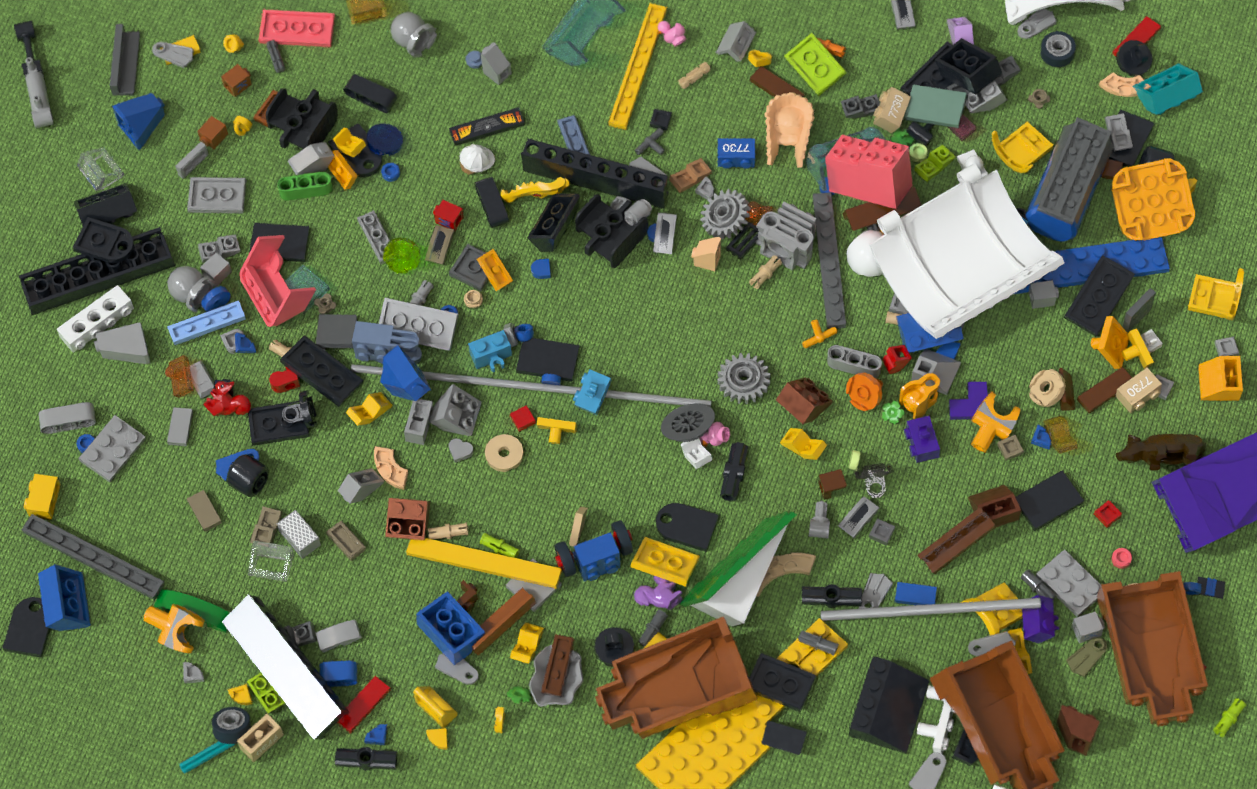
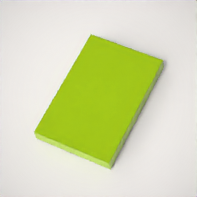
[784,33,846,97]

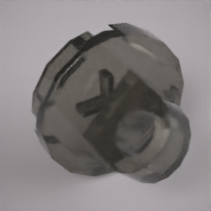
[854,463,893,498]

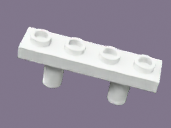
[917,686,955,754]

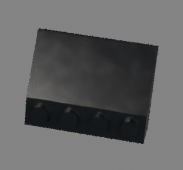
[849,656,929,754]

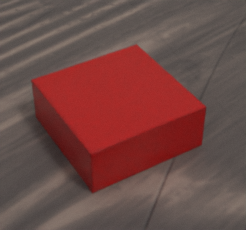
[510,405,536,432]
[1094,500,1122,528]

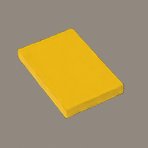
[631,537,700,587]

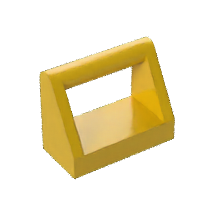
[413,686,458,728]

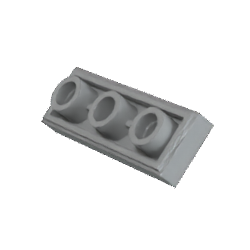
[357,211,397,264]

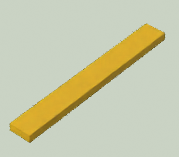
[608,3,667,130]
[406,538,562,589]

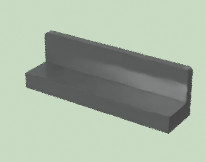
[110,24,140,95]

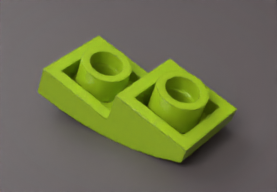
[914,145,955,182]
[247,672,285,714]

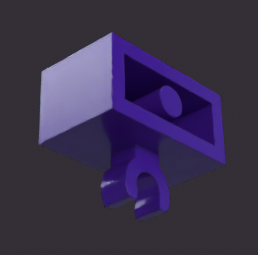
[904,416,940,463]
[1022,595,1059,643]

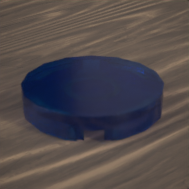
[366,123,403,156]

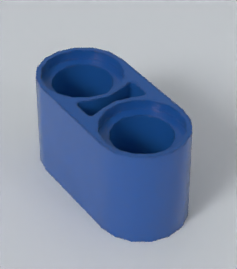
[319,661,357,687]

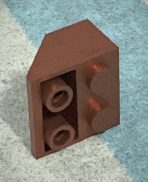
[776,377,833,424]
[968,485,1021,527]
[385,498,430,540]
[1057,705,1100,756]

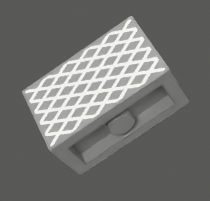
[277,510,321,559]

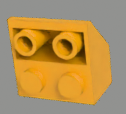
[1198,356,1243,401]

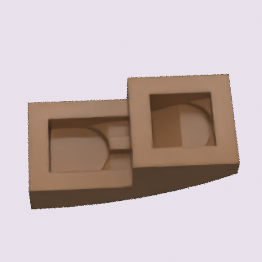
[669,158,712,193]

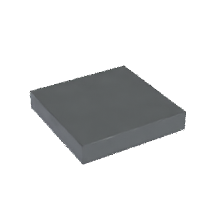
[449,244,489,291]
[1122,288,1156,333]
[316,314,357,348]

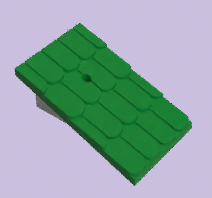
[679,511,798,626]

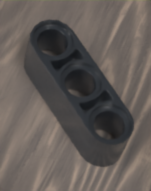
[343,74,398,113]
[474,177,509,228]

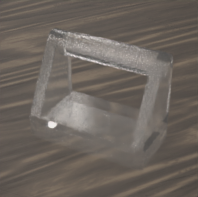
[77,148,124,191]
[248,540,294,582]

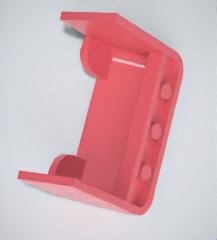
[240,235,316,327]

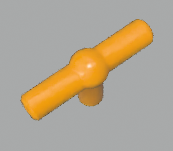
[802,320,838,349]

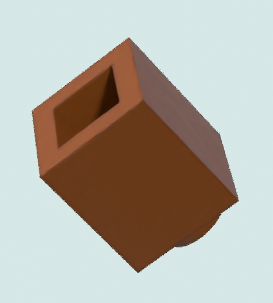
[221,64,252,97]
[198,116,228,149]

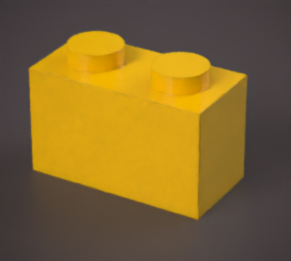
[24,474,61,520]

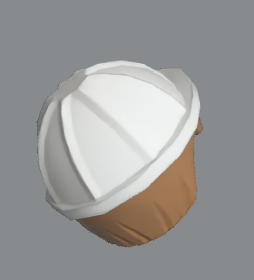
[459,144,495,175]

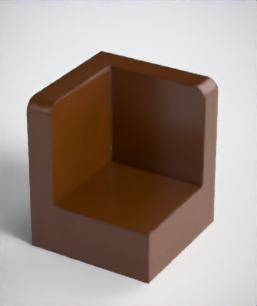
[818,469,846,500]

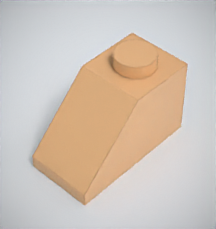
[691,237,721,271]

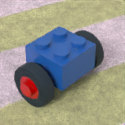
[554,520,633,581]

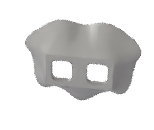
[529,645,583,707]

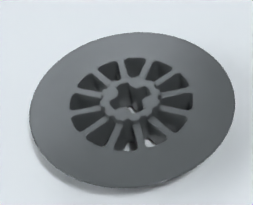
[661,403,715,442]

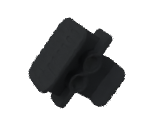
[266,88,338,149]
[575,194,648,269]

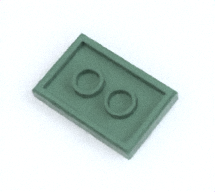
[904,85,967,128]

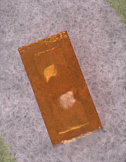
[165,355,193,398]

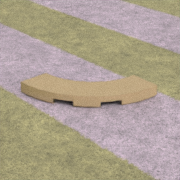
[756,553,816,597]

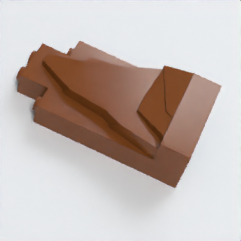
[1097,571,1208,726]
[595,616,758,739]
[930,640,1065,789]

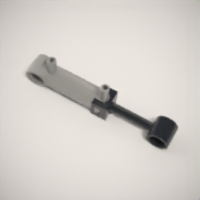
[14,20,54,128]

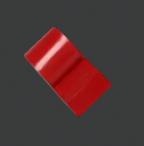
[882,345,912,374]
[269,366,300,393]

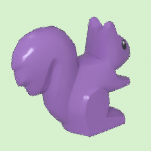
[634,575,682,610]

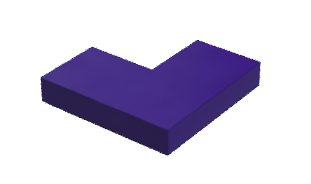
[949,382,988,420]

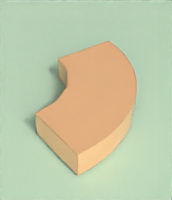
[1099,72,1151,97]
[374,446,409,490]

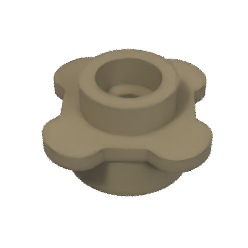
[1028,89,1050,109]
[314,294,336,314]

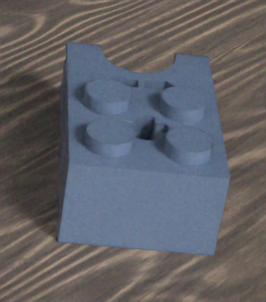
[352,321,422,364]

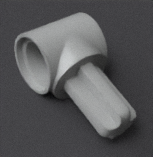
[809,501,830,538]

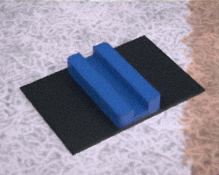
[1197,577,1226,599]

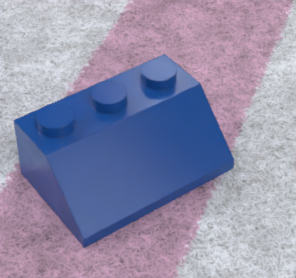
[896,313,964,353]
[38,564,91,631]
[416,591,485,665]

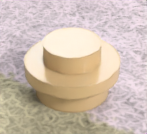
[464,290,483,308]

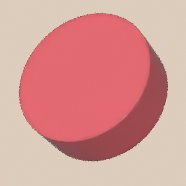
[1112,548,1132,569]

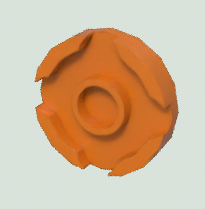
[846,372,883,411]

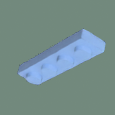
[167,301,246,345]

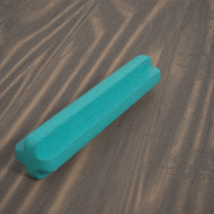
[179,741,235,773]

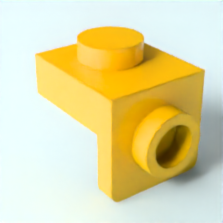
[333,127,366,157]

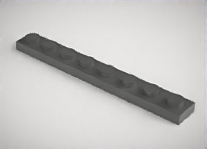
[812,192,846,329]
[21,514,165,600]

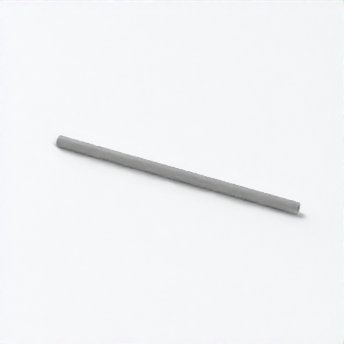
[821,598,1041,621]

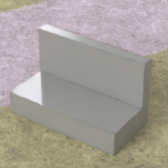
[716,21,756,62]

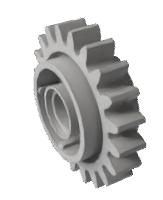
[700,189,751,240]
[717,353,770,404]

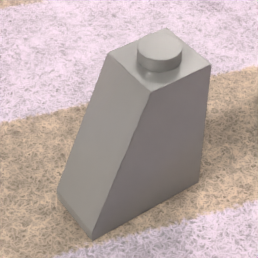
[94,322,151,364]

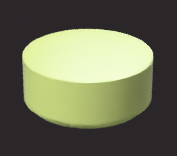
[909,143,928,162]
[849,450,860,470]

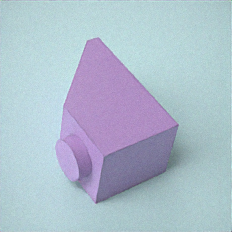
[947,17,974,44]

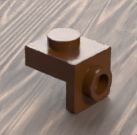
[457,580,478,612]

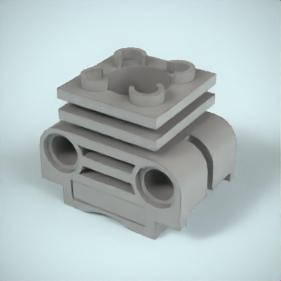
[756,202,816,270]

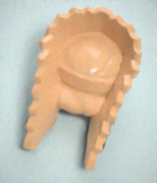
[765,92,815,168]

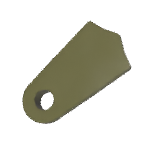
[1066,637,1107,677]

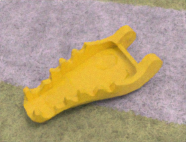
[500,177,570,203]

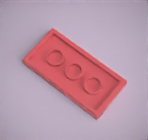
[259,10,335,47]

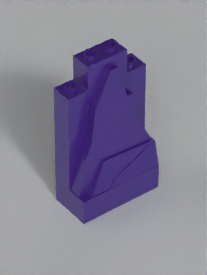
[1151,432,1257,553]

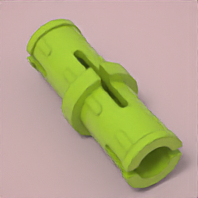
[480,533,520,558]
[1213,698,1246,737]

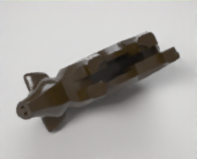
[1116,434,1206,471]

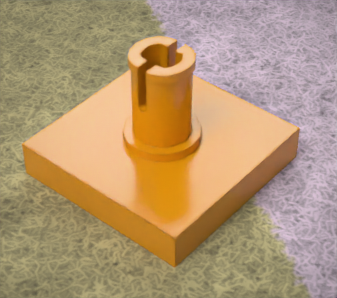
[1091,316,1129,369]

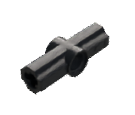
[720,442,748,502]
[802,584,862,608]
[335,747,397,771]

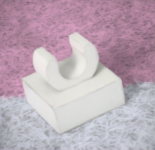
[1141,329,1163,353]

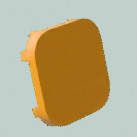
[1111,158,1195,241]

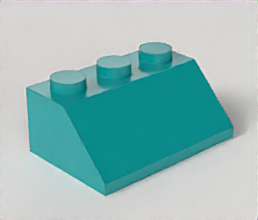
[1133,64,1203,115]

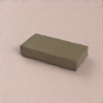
[187,490,222,532]
[326,521,366,561]

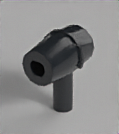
[906,121,935,146]

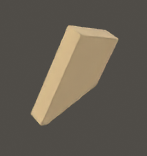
[569,506,588,547]

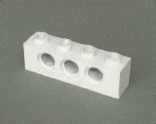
[57,285,134,353]

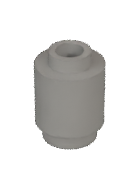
[625,199,652,226]

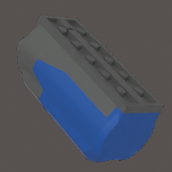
[1026,117,1113,242]

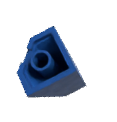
[112,93,165,150]
[380,345,431,401]

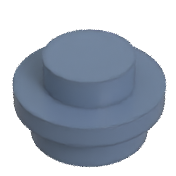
[466,51,482,69]

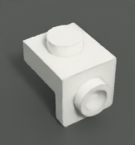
[681,438,713,469]

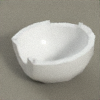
[847,230,884,277]

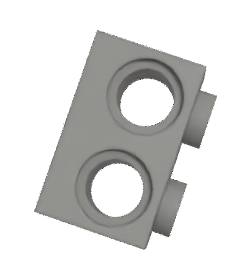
[404,399,433,445]

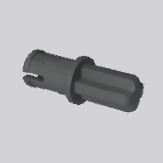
[1021,569,1056,600]
[639,610,668,647]
[798,631,839,656]

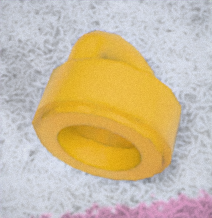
[223,34,244,53]
[233,116,252,136]

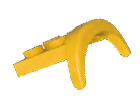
[992,122,1053,173]
[1188,268,1244,321]
[960,582,1023,635]

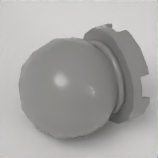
[390,12,437,58]
[167,266,216,312]

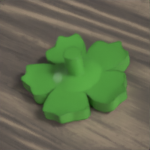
[891,128,914,146]
[882,400,905,424]
[507,686,531,704]

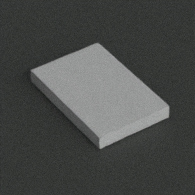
[187,177,246,213]

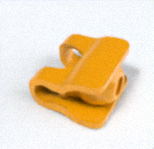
[899,373,940,419]

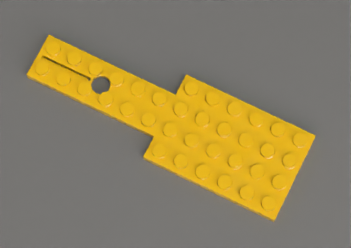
[636,618,848,789]

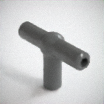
[635,128,665,155]

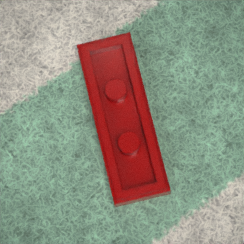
[1113,16,1161,56]
[337,676,391,734]

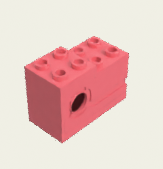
[825,135,913,209]

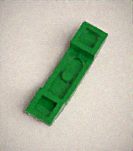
[154,589,230,633]

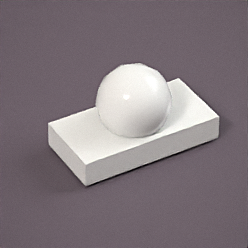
[957,150,988,178]

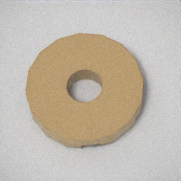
[1029,369,1066,407]
[485,434,524,472]

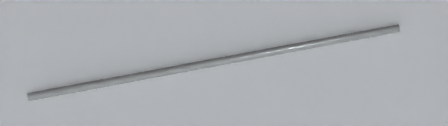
[351,364,711,407]

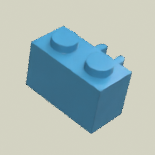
[468,330,512,372]
[573,369,612,415]

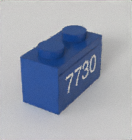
[718,138,755,168]

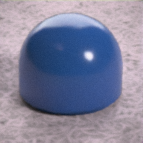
[514,324,534,342]

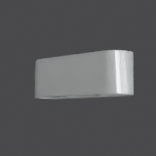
[827,345,882,378]
[38,402,96,434]

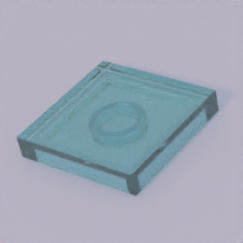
[285,265,330,314]

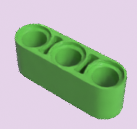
[277,172,333,201]

